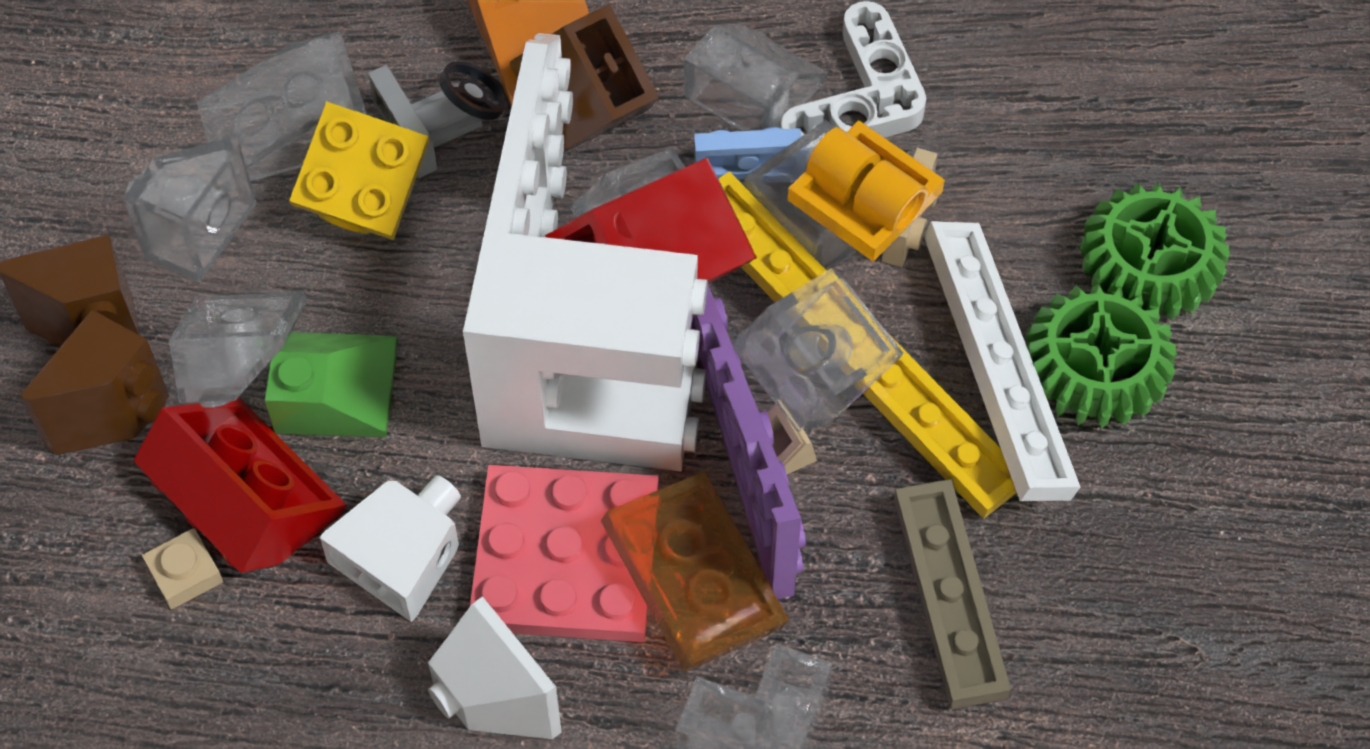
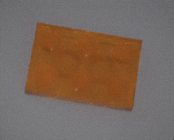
[601,471,790,673]

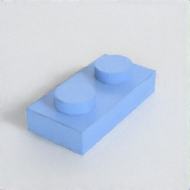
[694,127,802,180]

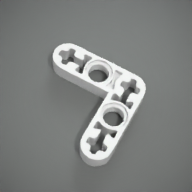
[781,1,926,158]

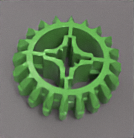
[1080,181,1230,321]
[1025,283,1177,429]

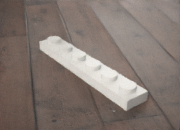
[923,221,1080,501]

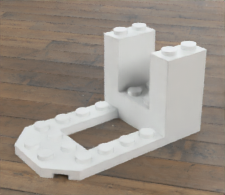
[463,33,708,472]

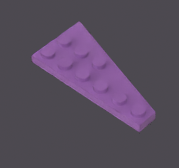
[691,285,806,601]

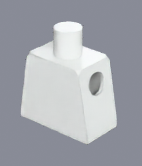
[319,475,461,622]

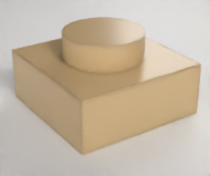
[142,528,223,610]

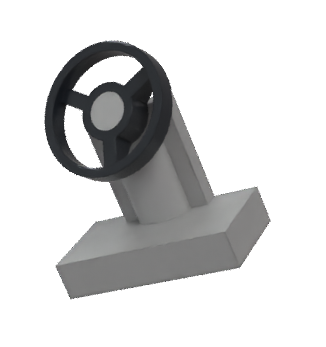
[368,61,508,178]

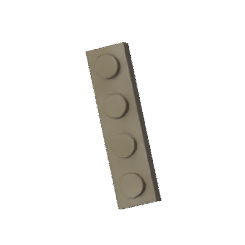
[894,479,1011,710]

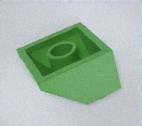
[265,332,398,438]

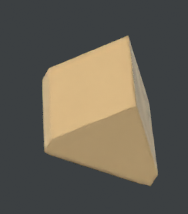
[767,399,817,474]

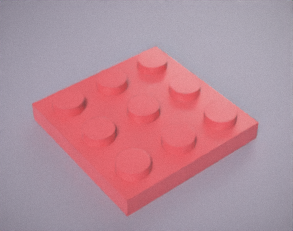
[470,465,659,643]

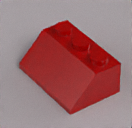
[133,398,347,573]

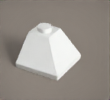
[428,596,562,739]

